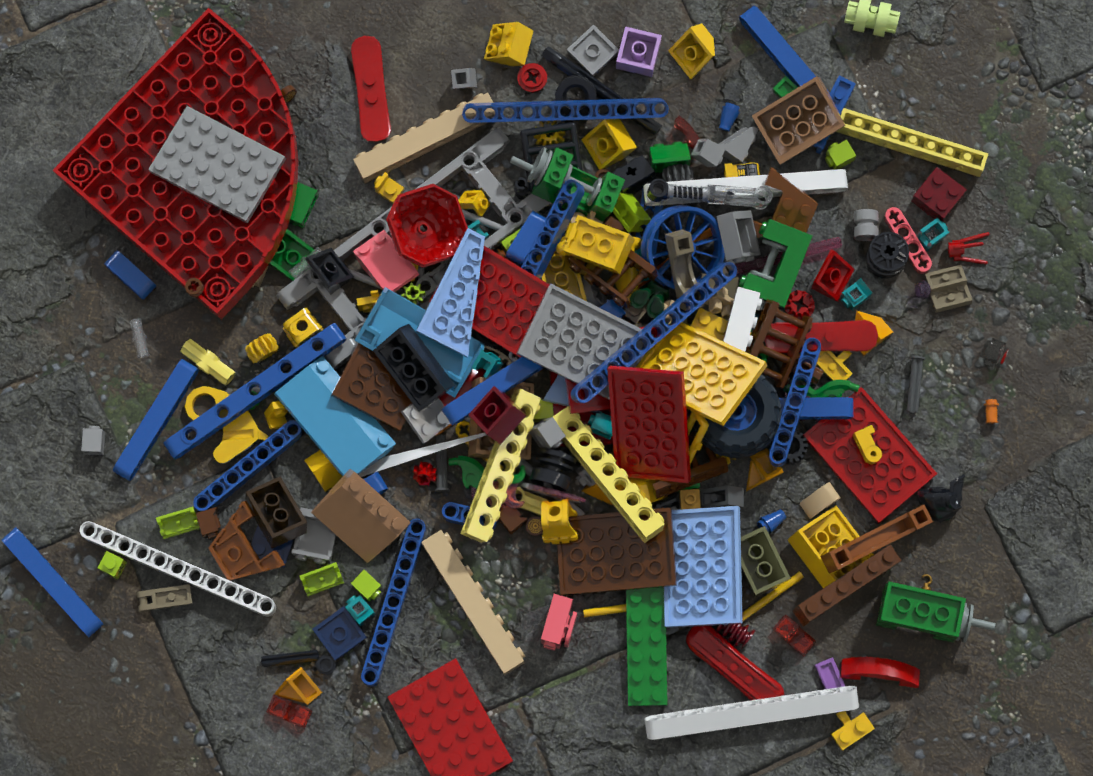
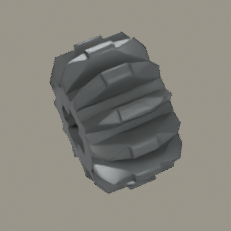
[662,164,694,182]

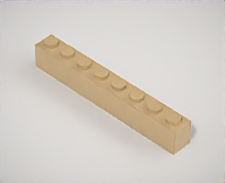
[353,93,495,184]
[421,530,525,676]

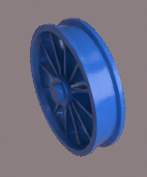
[641,205,725,289]

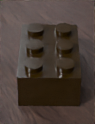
[245,477,307,549]

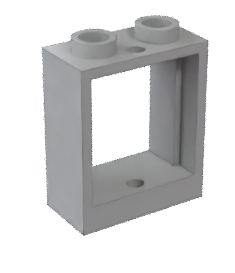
[716,210,761,263]

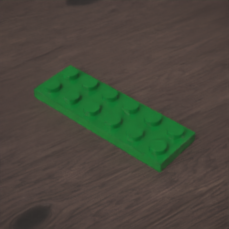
[626,587,667,706]

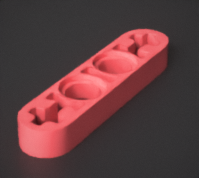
[884,207,932,274]

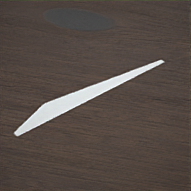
[359,432,487,477]

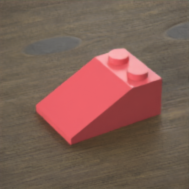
[353,230,419,292]

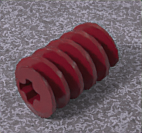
[711,620,755,650]

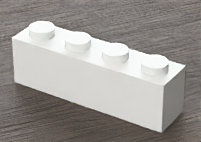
[723,287,762,352]

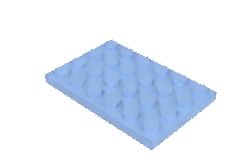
[664,506,742,628]

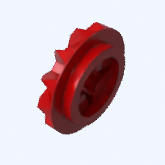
[517,63,547,93]
[784,290,815,320]

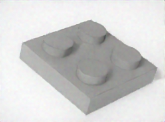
[567,25,619,77]
[401,399,450,443]

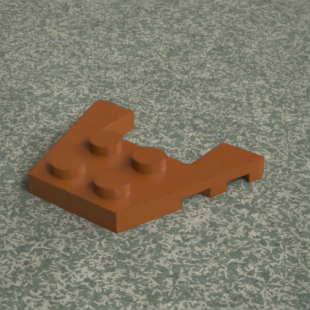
[753,168,818,238]
[209,501,285,581]

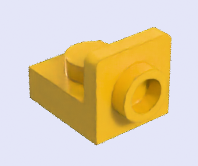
[374,172,405,204]
[459,190,490,216]
[264,401,288,429]

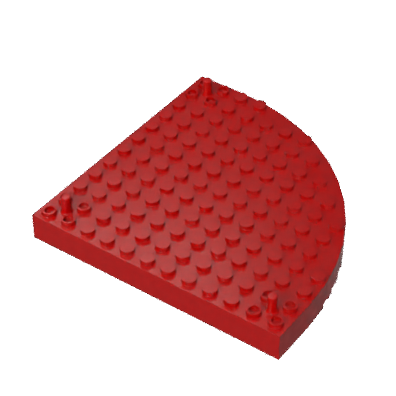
[53,8,298,320]

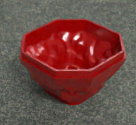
[386,184,468,268]

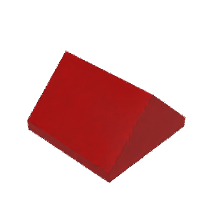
[811,249,855,301]

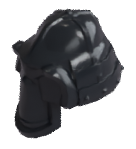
[917,474,965,523]

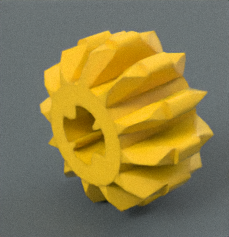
[534,120,565,146]
[245,334,279,363]

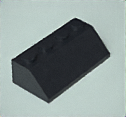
[373,324,455,412]

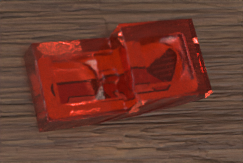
[674,115,699,149]
[772,614,816,657]
[266,694,312,729]

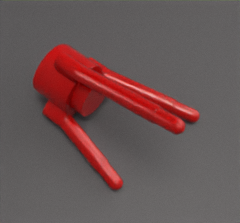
[948,232,989,265]

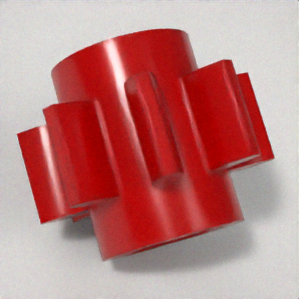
[413,461,437,486]

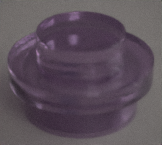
[914,280,931,299]

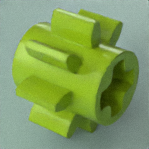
[401,282,426,304]

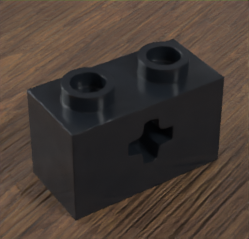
[613,155,656,194]

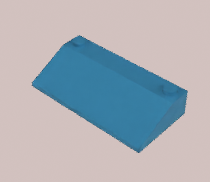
[355,287,485,398]
[274,356,396,477]

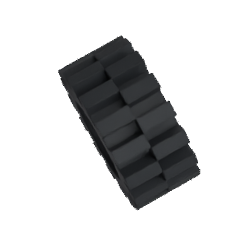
[774,430,808,465]

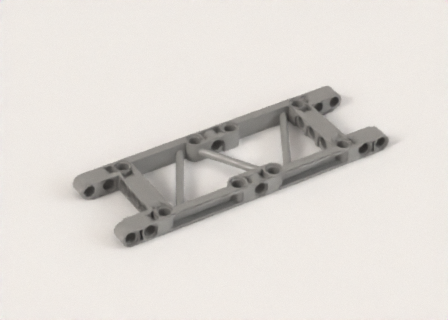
[276,127,553,370]

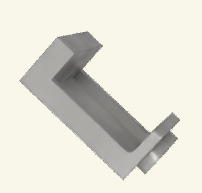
[291,507,336,565]

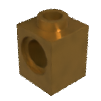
[679,489,701,510]

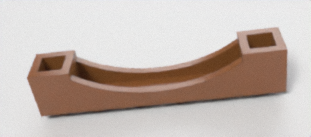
[820,505,933,574]

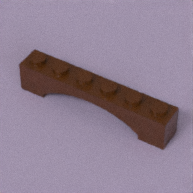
[793,545,902,627]

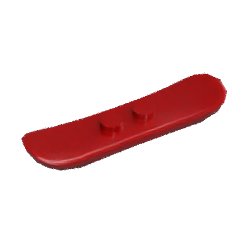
[351,36,391,141]
[764,320,878,353]
[686,625,784,700]

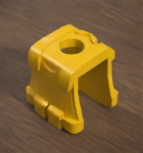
[283,308,324,348]
[541,499,578,544]

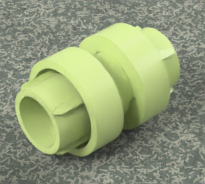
[844,0,900,37]

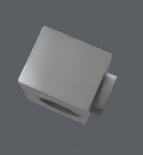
[529,417,566,449]

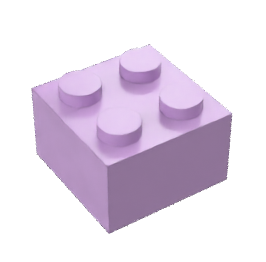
[616,27,662,77]

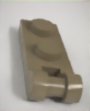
[136,584,193,612]

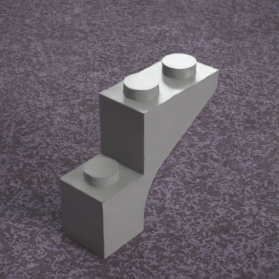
[690,127,759,167]

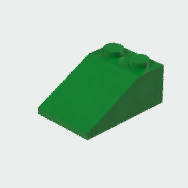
[268,229,318,281]

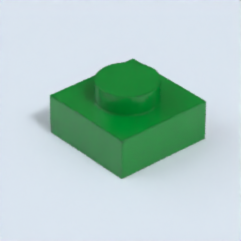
[772,76,798,98]

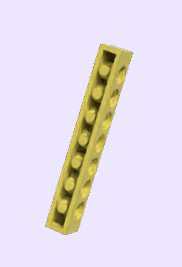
[836,108,988,177]
[460,389,541,543]
[553,406,664,543]

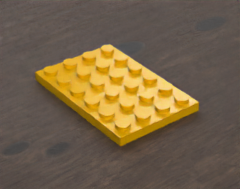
[635,319,767,426]

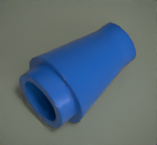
[719,102,740,132]
[757,509,786,534]

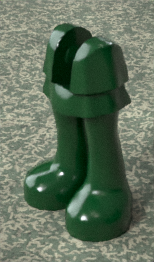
[630,280,670,318]

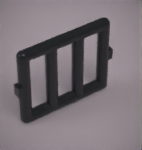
[520,122,583,192]

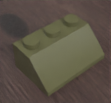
[741,526,791,598]

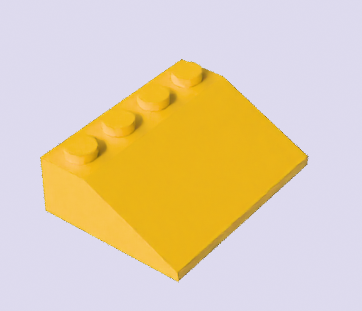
[788,505,873,588]

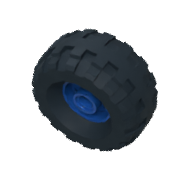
[693,375,781,459]

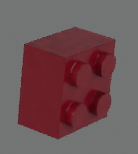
[911,167,967,221]
[468,386,526,445]

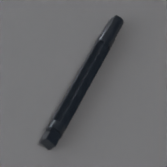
[541,46,662,135]

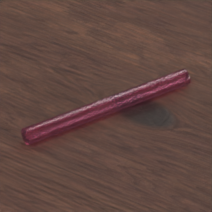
[734,237,842,275]

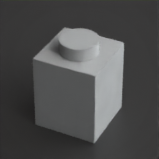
[451,68,477,89]
[81,426,105,455]

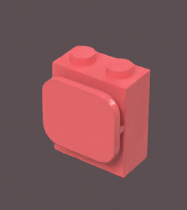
[541,594,577,651]

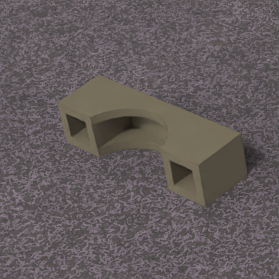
[665,229,705,311]

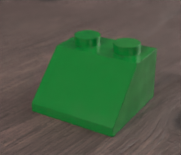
[649,142,691,174]

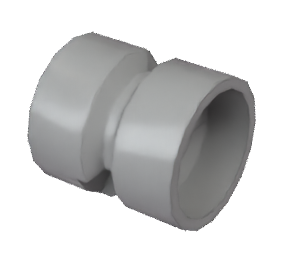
[854,209,879,241]

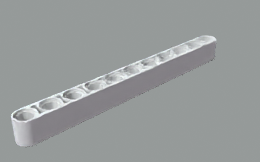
[643,169,848,206]
[80,521,276,617]
[644,686,859,740]

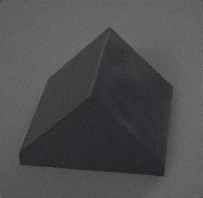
[305,248,354,295]

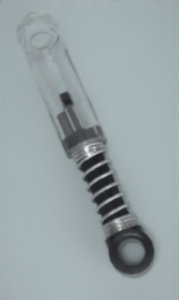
[647,179,773,210]

